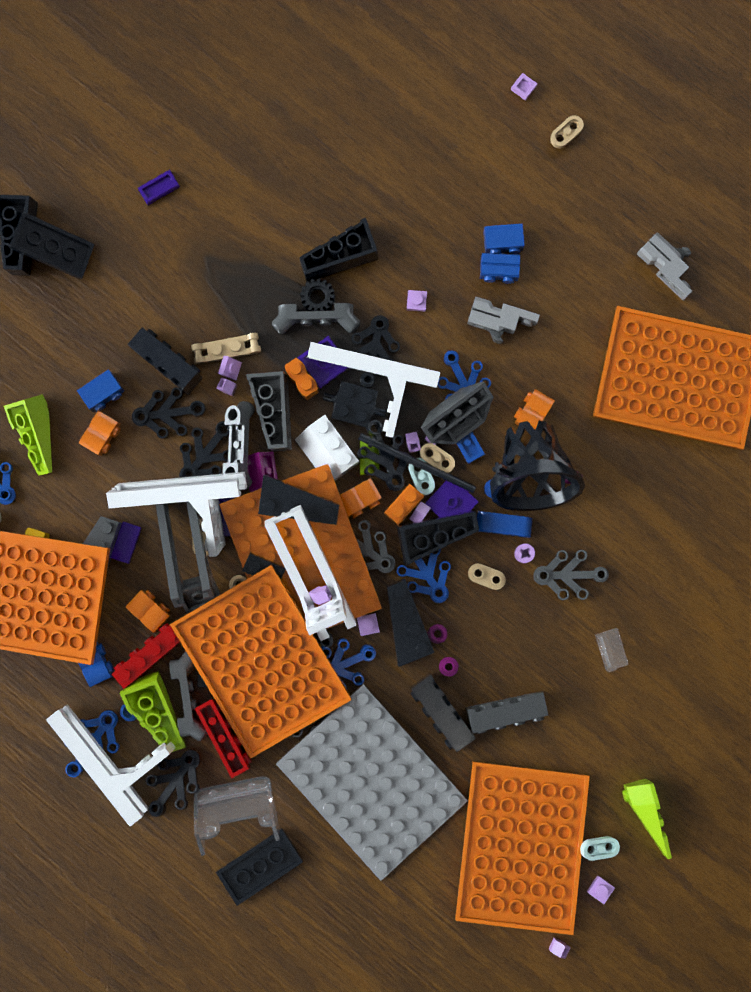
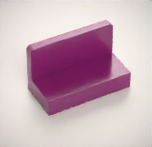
[247,452,278,492]

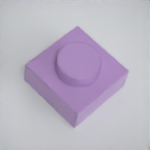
[511,73,537,101]
[407,290,427,312]
[218,356,242,380]
[357,613,380,636]
[587,875,615,904]

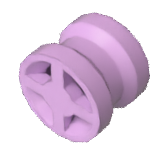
[514,544,535,563]

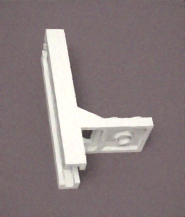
[307,342,440,437]
[106,472,247,557]
[265,505,356,641]
[46,704,176,826]

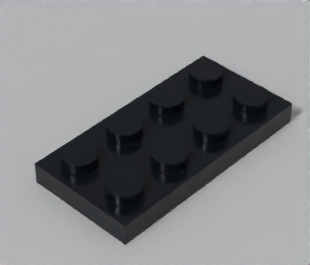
[9,212,95,280]
[216,828,303,906]

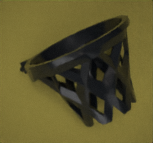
[490,420,585,511]

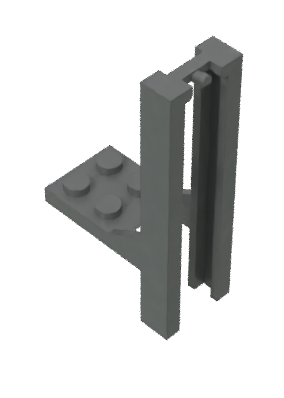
[156,501,221,613]

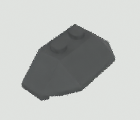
[421,381,494,444]

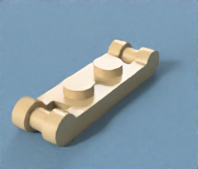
[191,333,261,365]

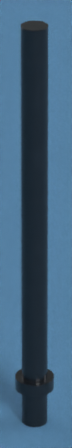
[358,433,476,493]

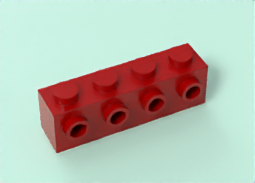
[112,623,181,689]
[195,698,252,779]

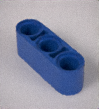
[477,511,533,537]

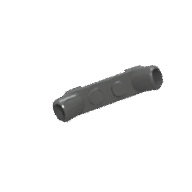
[272,303,360,334]
[223,401,255,490]
[169,651,208,741]

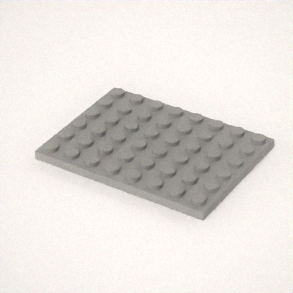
[276,684,468,881]

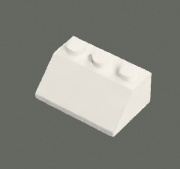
[295,415,359,481]

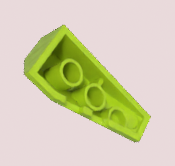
[4,394,52,476]
[120,671,186,753]
[622,778,672,859]

